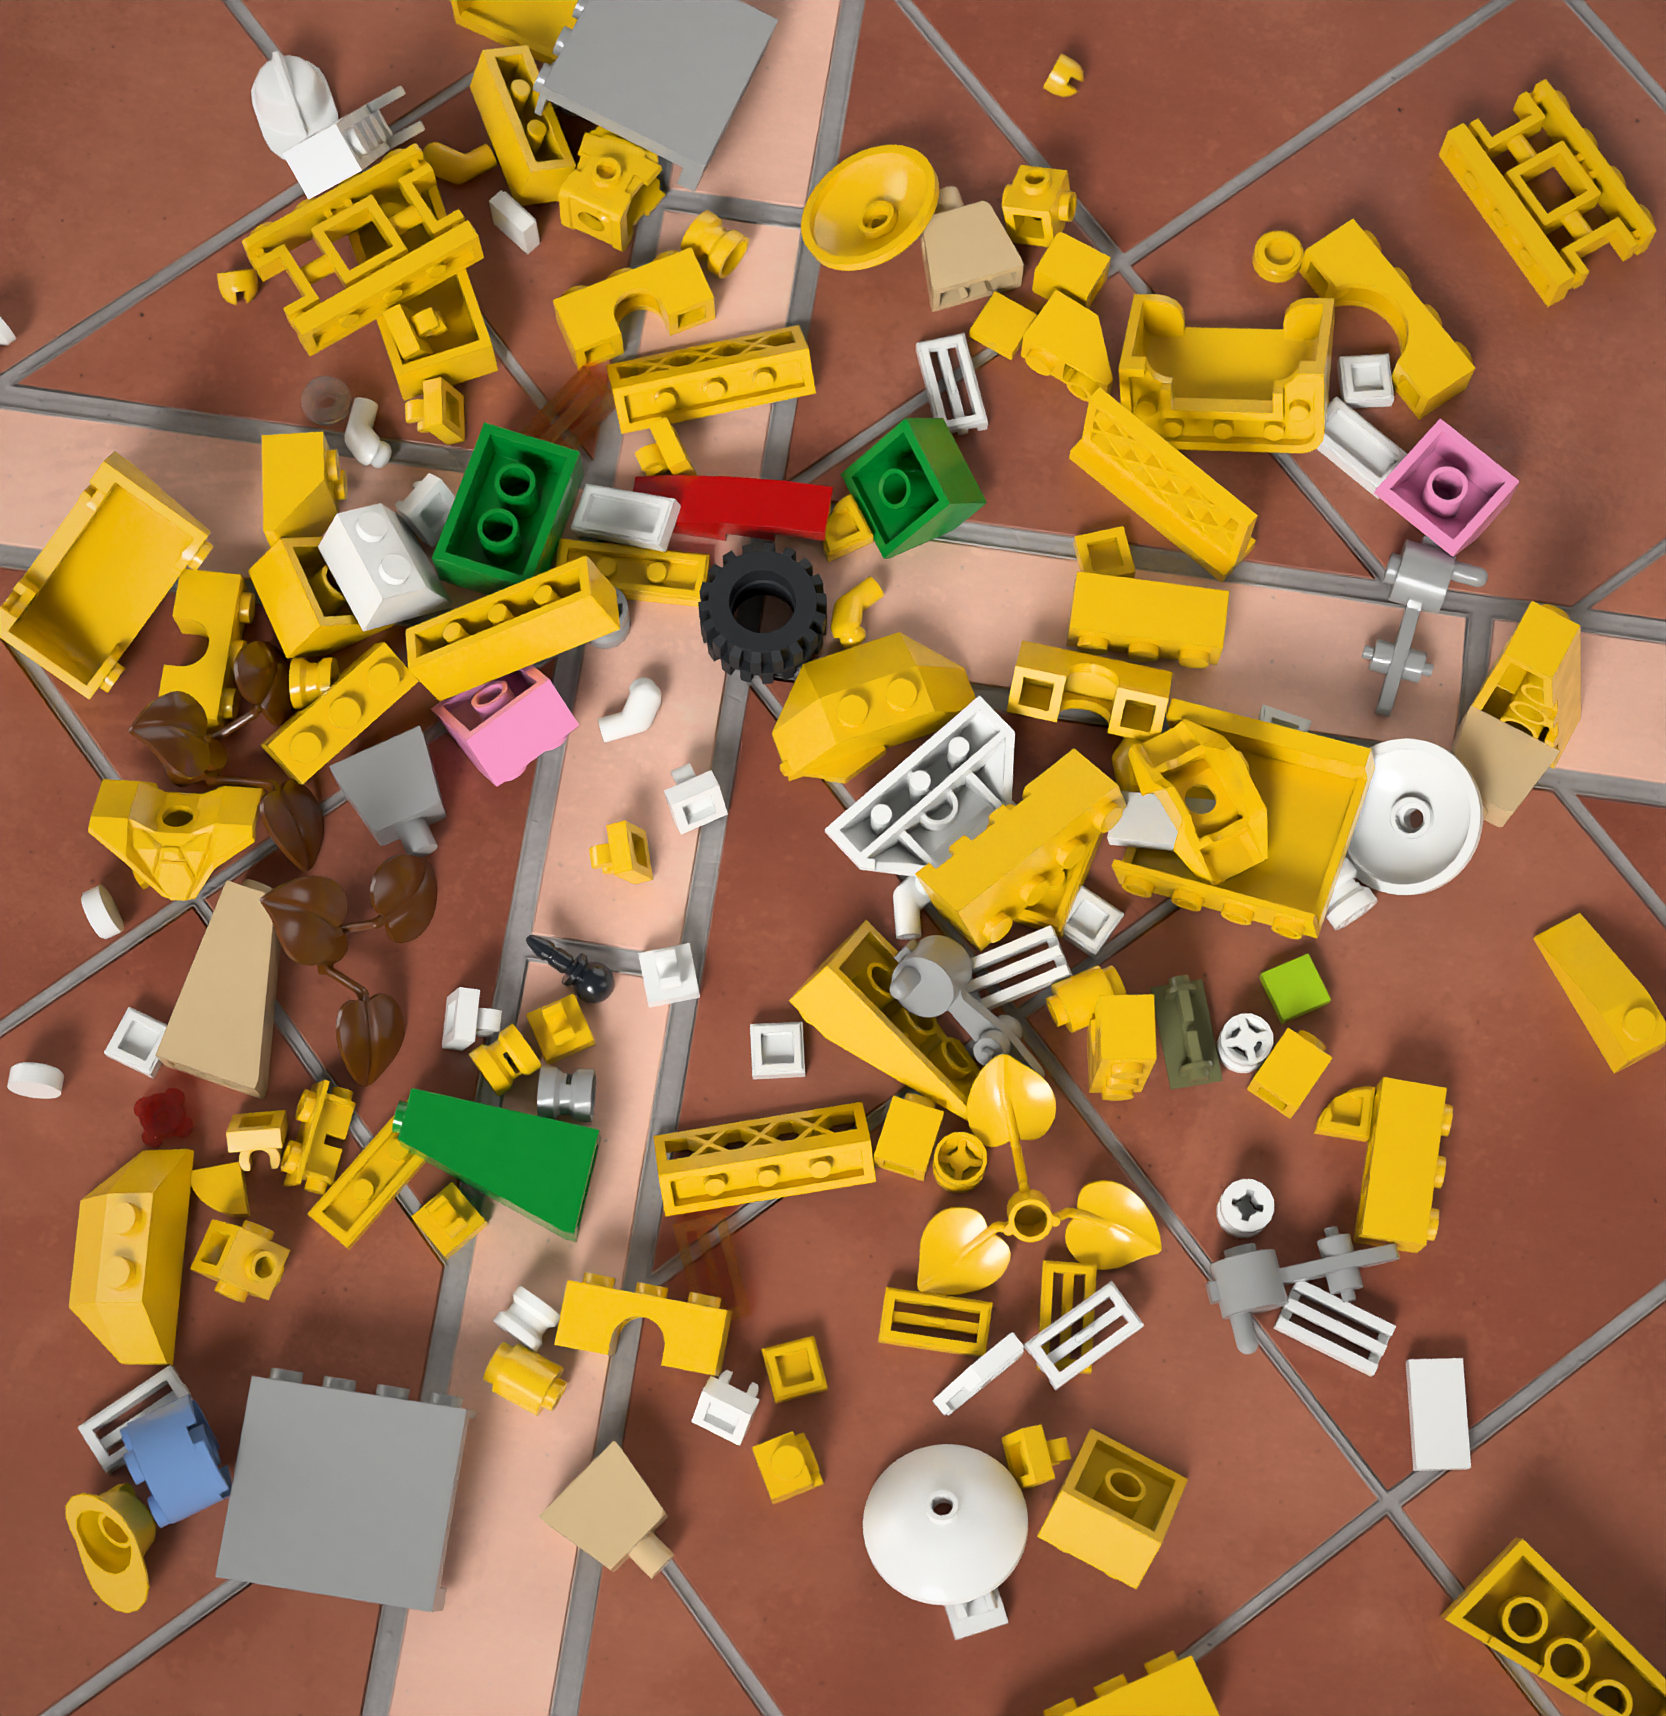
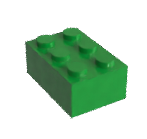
[432,422,584,595]

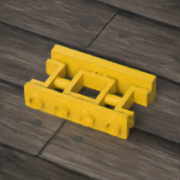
[1439,79,1656,307]
[242,144,484,357]

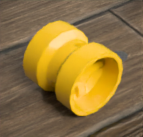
[680,210,749,279]
[468,1023,542,1097]
[932,1132,987,1194]

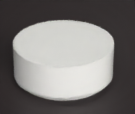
[81,884,124,939]
[7,1062,64,1099]

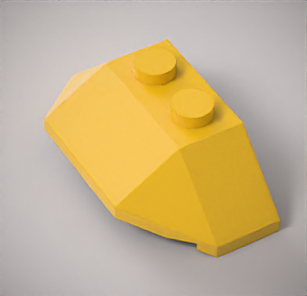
[772,632,976,781]
[69,1149,194,1365]

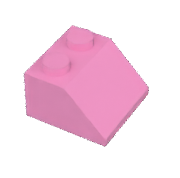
[1374,418,1520,557]
[431,665,580,787]

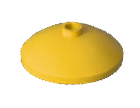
[801,145,939,271]

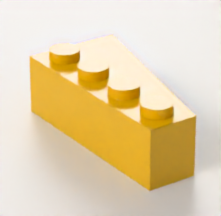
[1471,601,1581,769]
[915,748,1127,952]
[1440,1537,1666,1716]

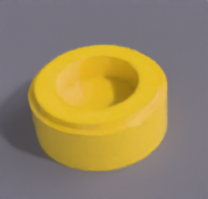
[1252,230,1304,283]

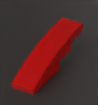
[633,475,833,541]

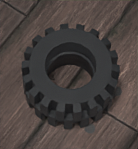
[698,543,827,684]

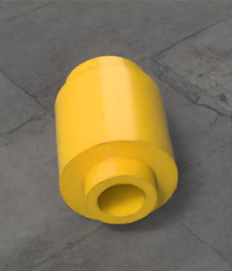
[1046,965,1127,1033]
[483,1342,568,1416]

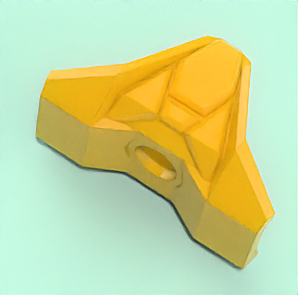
[1128,719,1268,886]
[88,779,265,901]

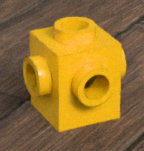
[1002,165,1077,247]
[190,1219,290,1303]

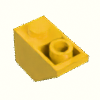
[1021,290,1113,402]

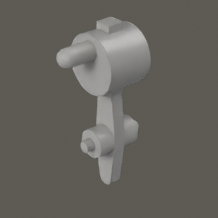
[1362,536,1488,717]
[890,935,1045,1078]
[1205,1226,1400,1354]

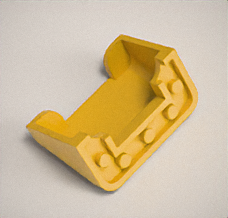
[1119,294,1335,453]
[0,451,214,700]

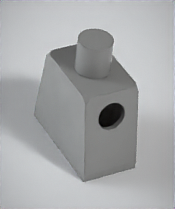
[329,726,446,857]

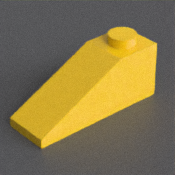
[1533,913,1666,1074]

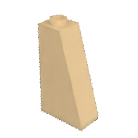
[155,879,281,1100]

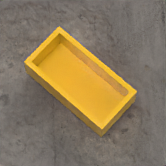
[348,185,498,401]

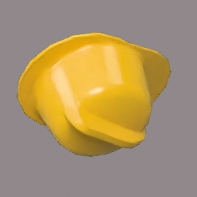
[66,1483,156,1613]

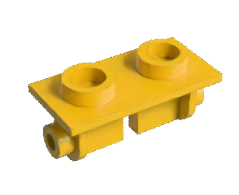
[281,1080,356,1195]

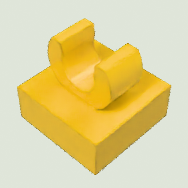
[382,303,448,362]
[405,377,465,445]
[634,417,697,476]
[589,820,653,885]
[526,993,596,1065]
[226,1110,289,1171]
[411,1182,488,1260]
[1001,1424,1072,1490]

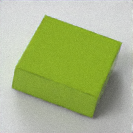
[1259,953,1331,1024]

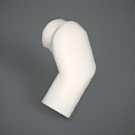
[345,397,392,468]
[597,677,661,743]
[893,876,931,940]

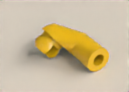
[830,576,884,649]

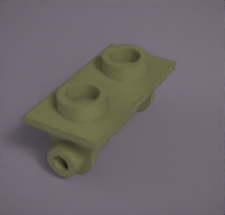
[1150,975,1223,1090]

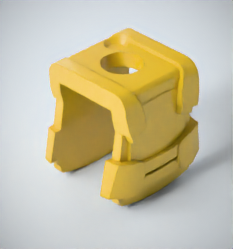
[558,126,666,252]

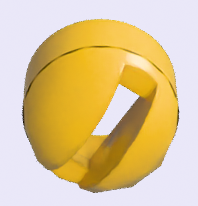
[1043,53,1084,97]
[217,268,258,305]

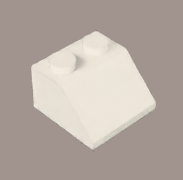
[318,503,452,631]

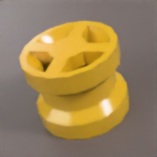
[289,657,339,709]

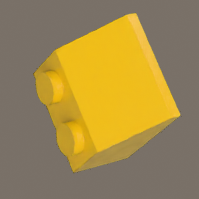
[261,432,348,547]
[248,537,395,658]
[1037,1428,1188,1589]

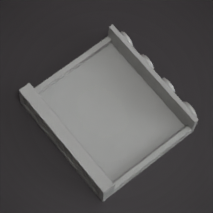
[533,0,778,192]
[215,1368,477,1612]

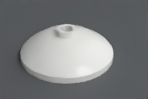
[1345,738,1483,895]
[863,1444,1028,1605]

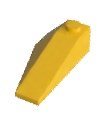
[789,920,980,1121]

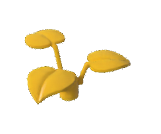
[917,1054,1162,1295]

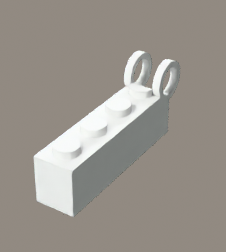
[282,85,425,199]

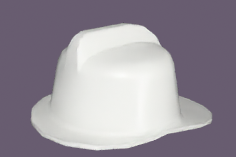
[251,51,339,160]

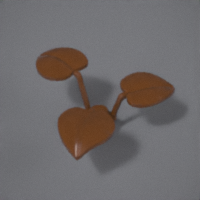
[128,641,324,873]
[260,854,437,1087]

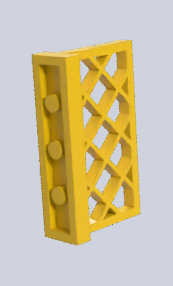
[1069,387,1258,583]

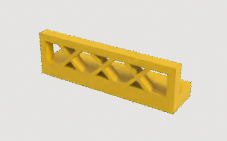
[606,325,816,434]
[653,1102,876,1217]

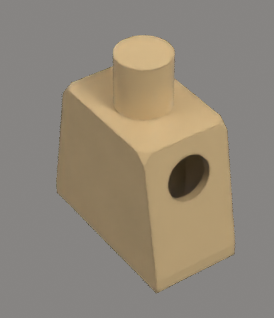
[920,187,1024,312]
[1450,705,1559,827]
[539,1441,675,1579]

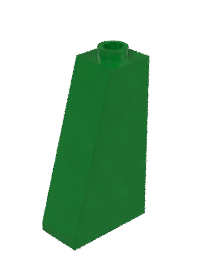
[392,1088,601,1242]

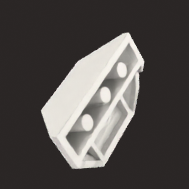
[825,695,1015,877]

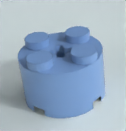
[120,1394,233,1528]

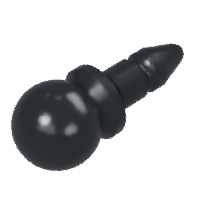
[526,935,614,1004]

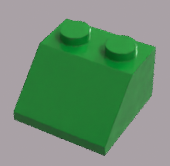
[841,418,987,559]

